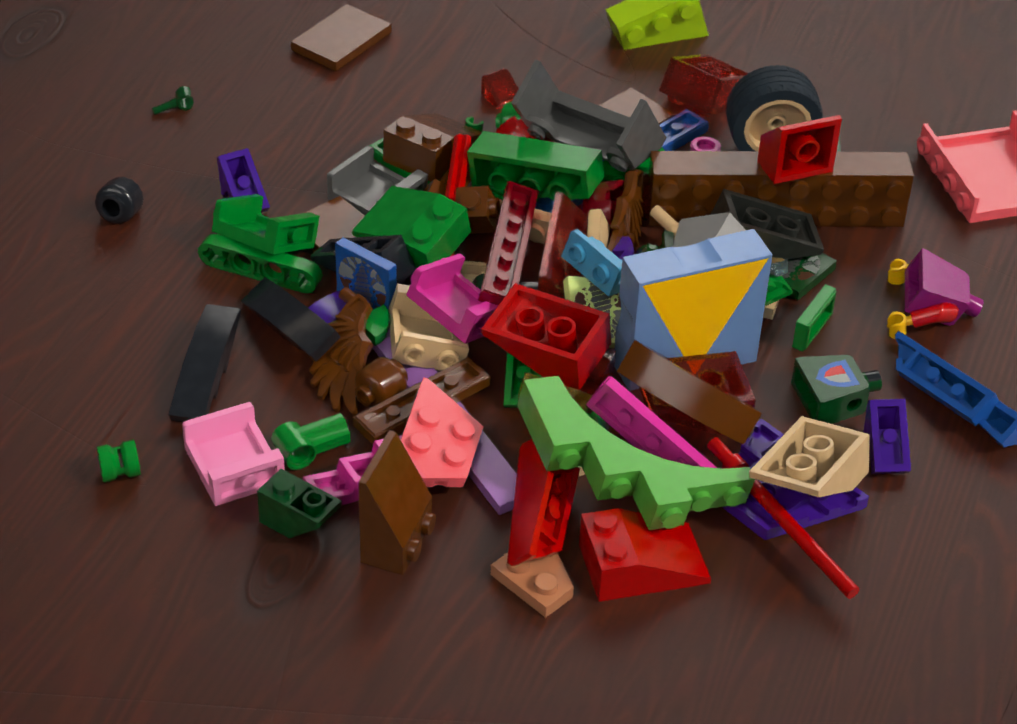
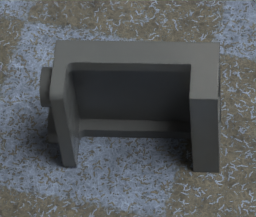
[327,145,428,215]

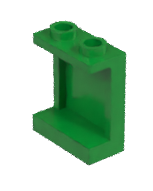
[212,194,320,255]

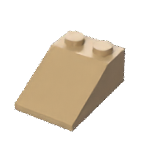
[749,416,870,497]

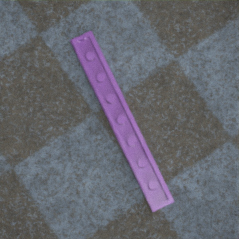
[372,327,517,515]

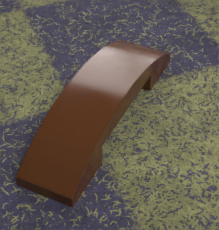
[617,339,762,445]

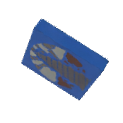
[335,237,397,310]

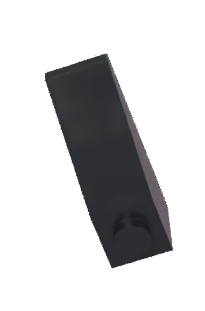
[310,235,416,285]

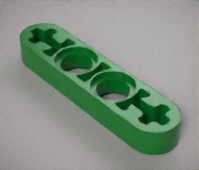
[198,234,323,293]

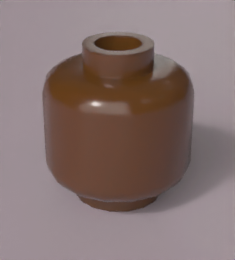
[355,357,408,407]

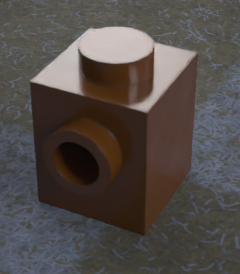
[455,186,500,234]

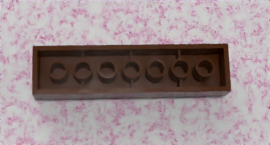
[646,151,914,227]

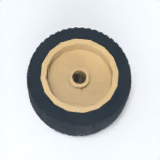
[726,65,823,151]

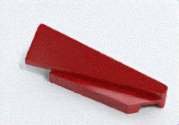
[507,439,580,566]

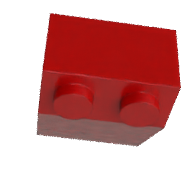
[481,283,612,391]
[579,508,711,602]

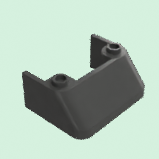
[511,59,666,172]

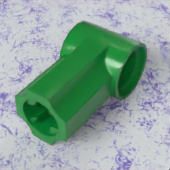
[271,413,350,470]

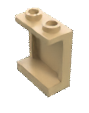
[388,283,469,371]

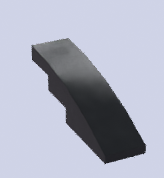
[241,277,341,362]
[168,304,241,422]

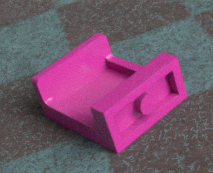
[406,253,498,344]

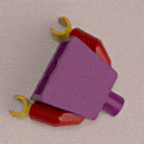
[887,248,984,339]

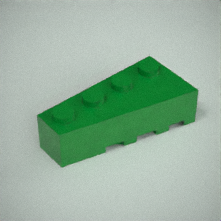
[467,131,604,202]

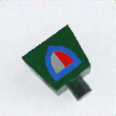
[791,355,882,424]

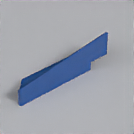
[895,331,1017,448]

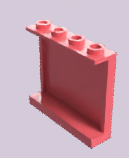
[917,110,1017,223]

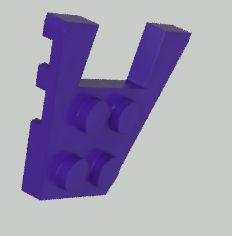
[722,419,869,540]

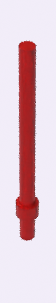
[707,437,860,599]

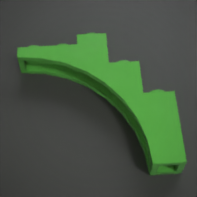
[517,376,755,530]

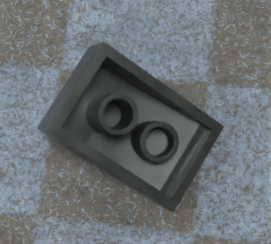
[711,189,824,259]

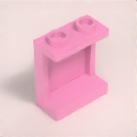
[182,402,285,506]

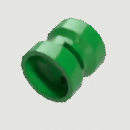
[96,439,141,482]

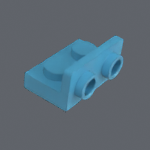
[561,229,622,297]

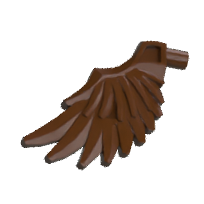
[607,169,650,252]
[309,287,373,416]

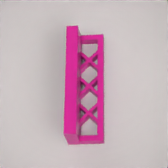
[586,376,717,468]

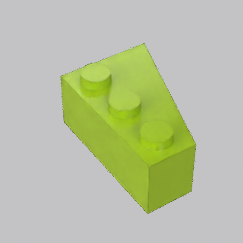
[605,0,709,50]

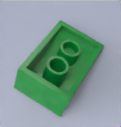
[352,186,471,268]

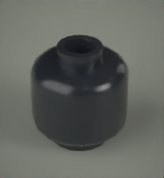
[95,177,144,224]

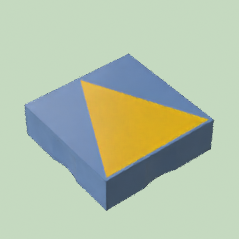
[613,229,772,391]

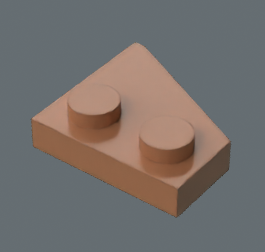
[491,553,574,618]

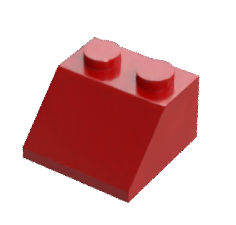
[757,115,842,184]

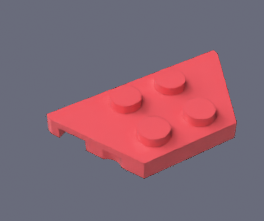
[401,377,484,487]

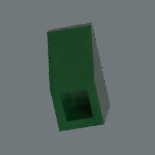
[257,469,342,538]

